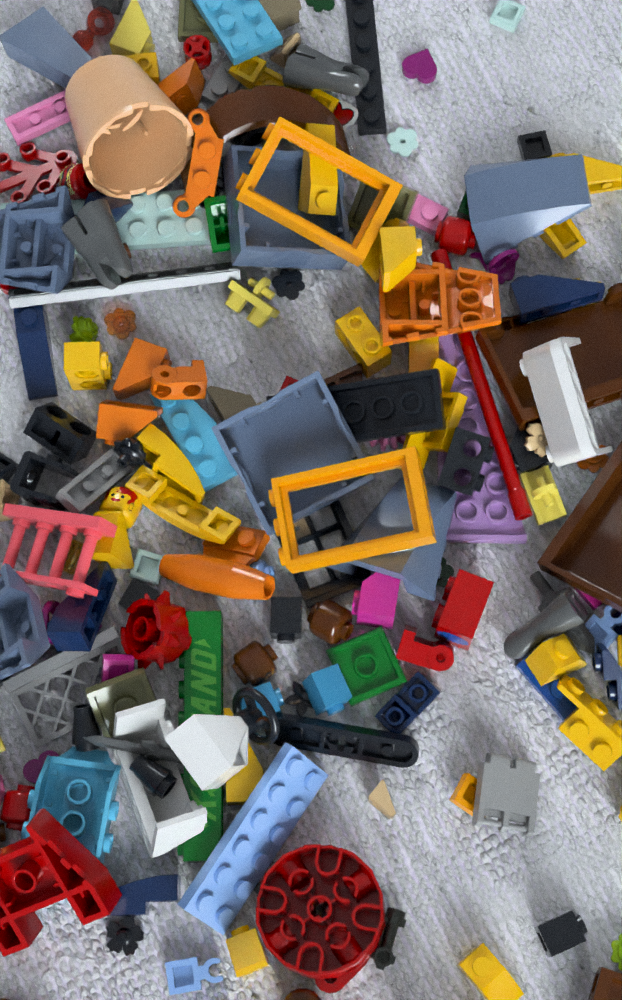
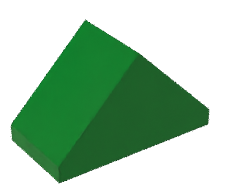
[204,195,230,253]

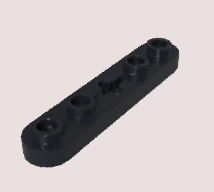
[265,713,419,768]

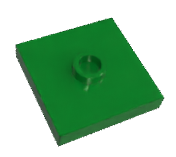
[326,626,407,707]

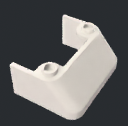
[519,337,614,467]
[112,698,208,858]

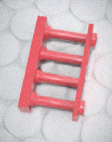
[0,503,118,599]

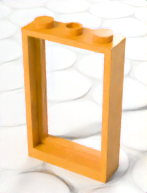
[235,117,403,267]
[268,446,437,574]

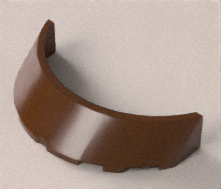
[181,85,351,192]

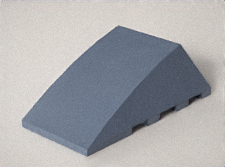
[464,154,592,265]
[0,185,75,294]
[327,476,457,601]
[0,563,50,680]

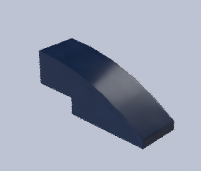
[108,874,181,916]

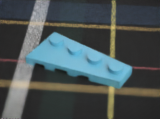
[150,394,238,492]

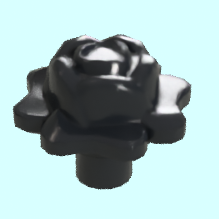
[113,438,147,468]

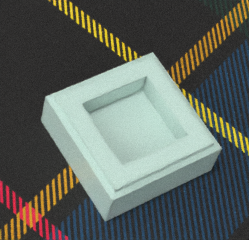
[489,0,526,33]
[129,549,163,587]

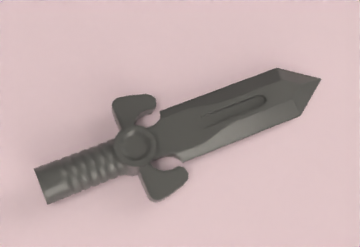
[530,571,595,654]
[83,735,182,764]

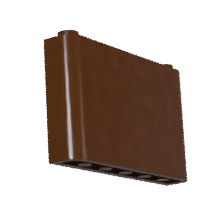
[476,283,622,431]
[537,441,622,612]

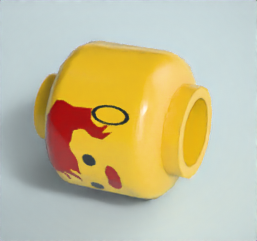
[99,486,142,529]

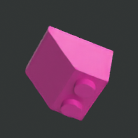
[352,572,400,630]

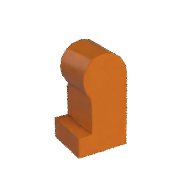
[150,360,208,400]

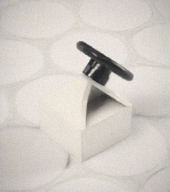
[164,687,279,790]

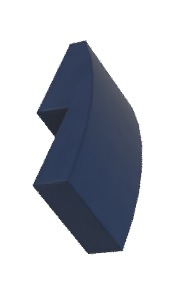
[592,643,622,710]
[375,670,442,734]

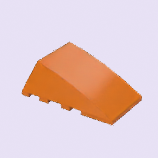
[378,261,501,347]

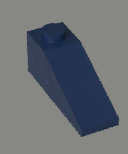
[508,274,605,325]
[13,305,58,401]
[46,561,117,652]

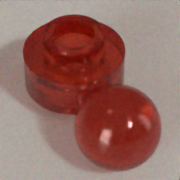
[73,7,115,52]

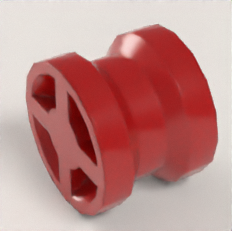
[183,35,212,70]

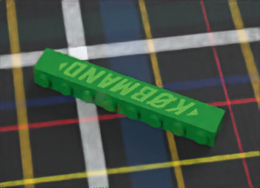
[177,611,223,863]

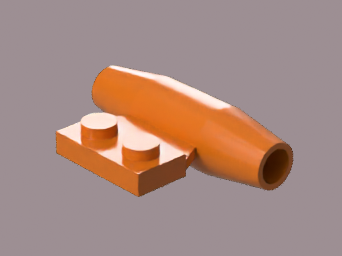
[159,526,275,600]

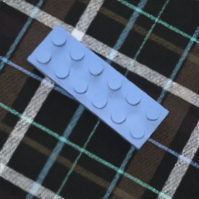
[177,742,328,935]

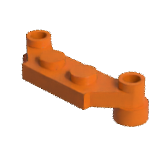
[173,108,224,218]

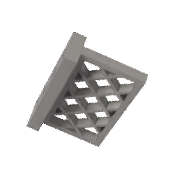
[3,626,136,749]

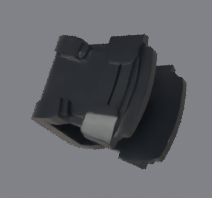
[10,451,80,512]

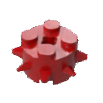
[120,590,192,670]

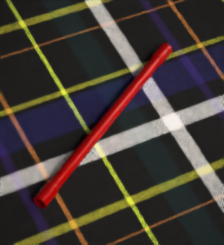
[430,249,533,521]

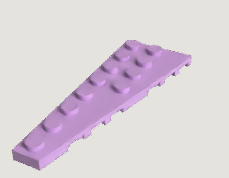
[437,334,527,544]

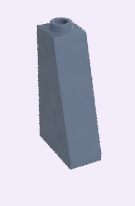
[0,6,92,88]

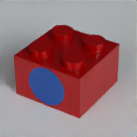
[431,569,494,651]

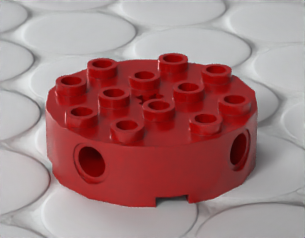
[256,844,385,979]

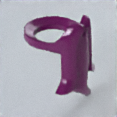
[469,249,520,285]

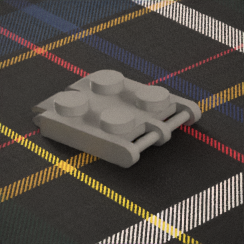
[472,752,541,837]

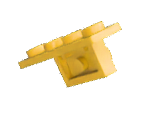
[397,358,468,471]
[556,674,622,771]

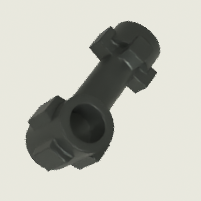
[370,907,406,970]

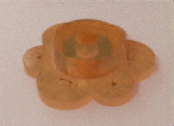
[104,308,137,340]

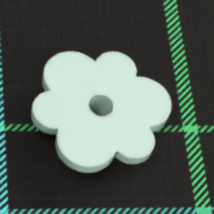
[387,127,418,157]

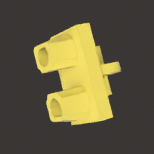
[225,277,280,328]
[519,465,567,525]

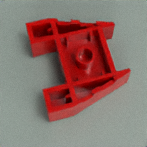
[0,808,122,957]

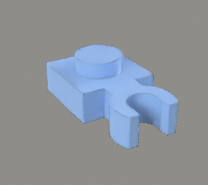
[584,605,622,653]
[165,957,224,995]

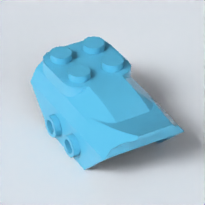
[21,746,121,865]

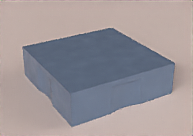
[222,145,351,270]
[211,370,376,535]

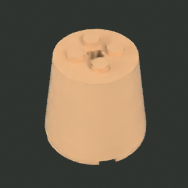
[65,55,194,199]

